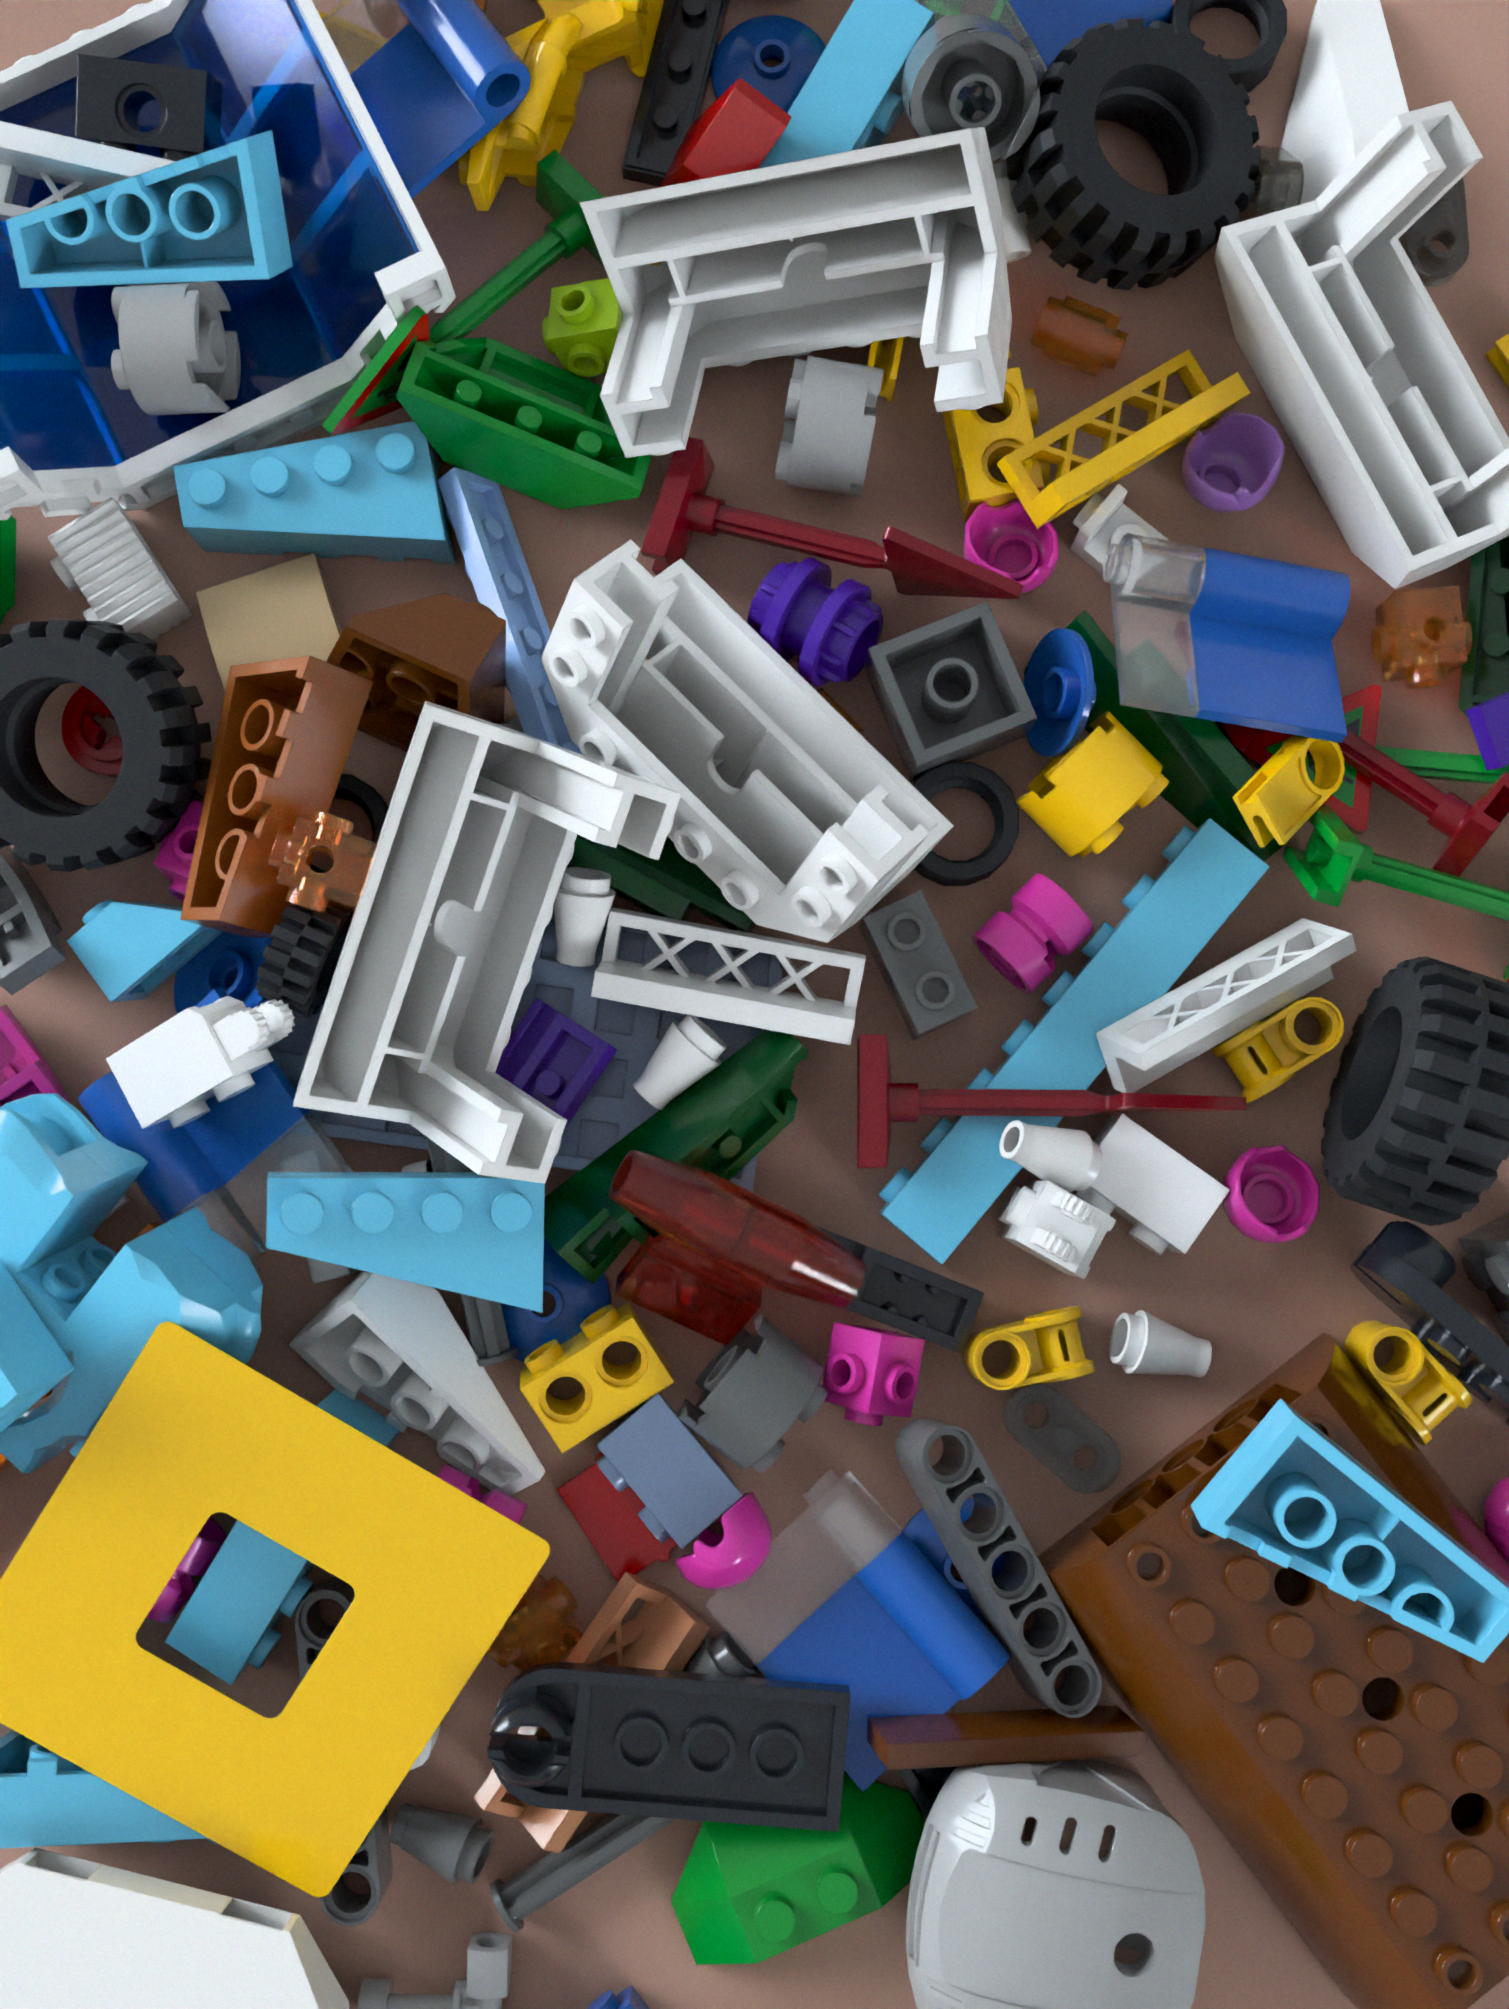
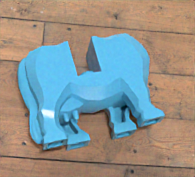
[0,1093,263,1474]

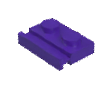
[495,997,617,1132]

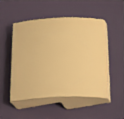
[196,553,343,691]

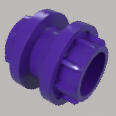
[747,557,883,687]

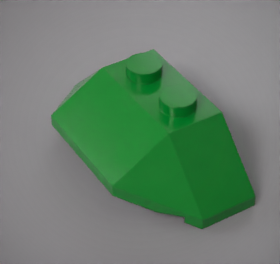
[396,337,652,510]
[671,1771,925,1965]

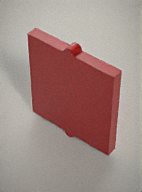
[557,1452,678,1583]

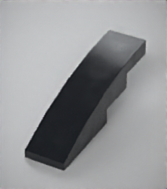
[712,1194,984,1353]

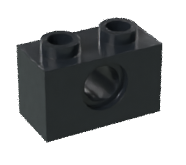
[75,54,223,161]

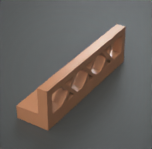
[473,1572,710,1853]

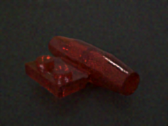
[609,1150,865,1346]

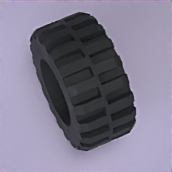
[1006,18,1261,290]
[0,619,212,872]
[1321,956,1509,1226]

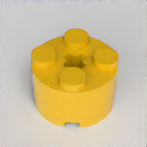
[1016,711,1169,858]

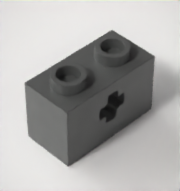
[859,890,978,1040]

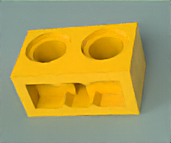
[941,367,1051,521]
[520,1302,674,1453]

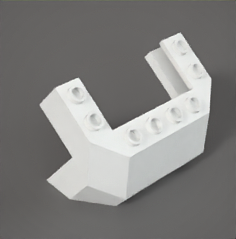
[1214,100,1509,590]
[580,127,1012,458]
[541,539,954,943]
[293,701,682,1184]
[0,1847,349,2009]

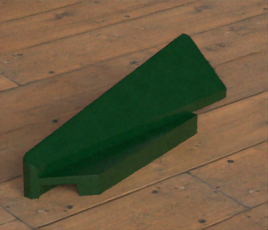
[1458,536,1509,717]
[1024,610,1290,862]
[566,834,756,933]
[544,1030,808,1285]

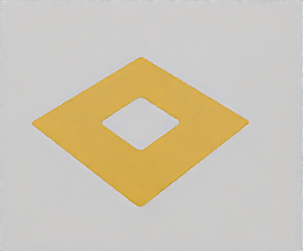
[0,1321,550,1897]

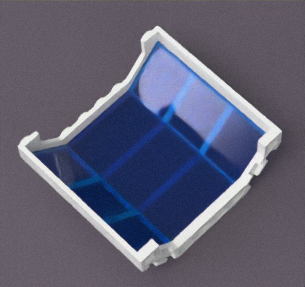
[0,0,456,520]

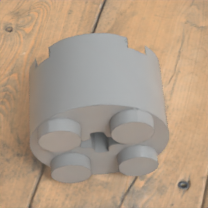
[111,281,241,416]
[775,356,883,498]

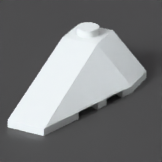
[1271,0,1409,212]
[288,1271,545,1496]

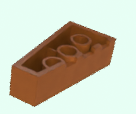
[180,655,374,938]

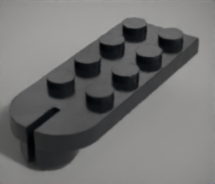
[1350,1221,1509,1426]
[487,1661,851,1832]

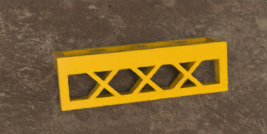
[997,349,1251,529]

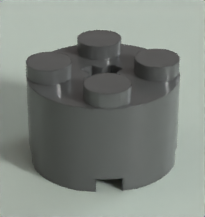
[902,14,1040,163]
[678,1314,828,1474]

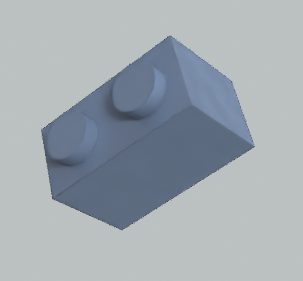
[596,1392,743,1549]

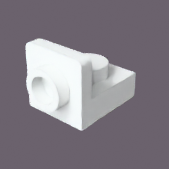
[1070,484,1171,595]

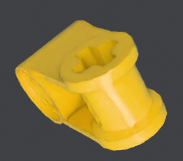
[1211,997,1344,1103]
[963,1306,1095,1390]
[1344,1320,1473,1446]

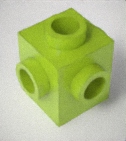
[542,278,623,377]

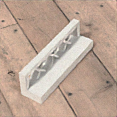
[0,121,176,221]
[591,907,866,1045]
[1096,918,1357,1093]

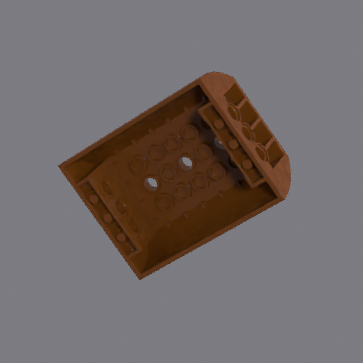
[1038,1332,1509,2009]

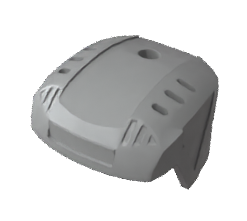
[906,1759,1206,2009]

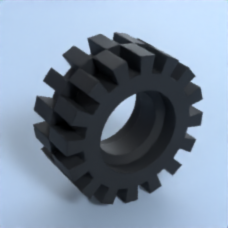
[256,888,355,1017]

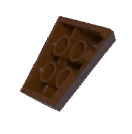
[326,593,507,752]

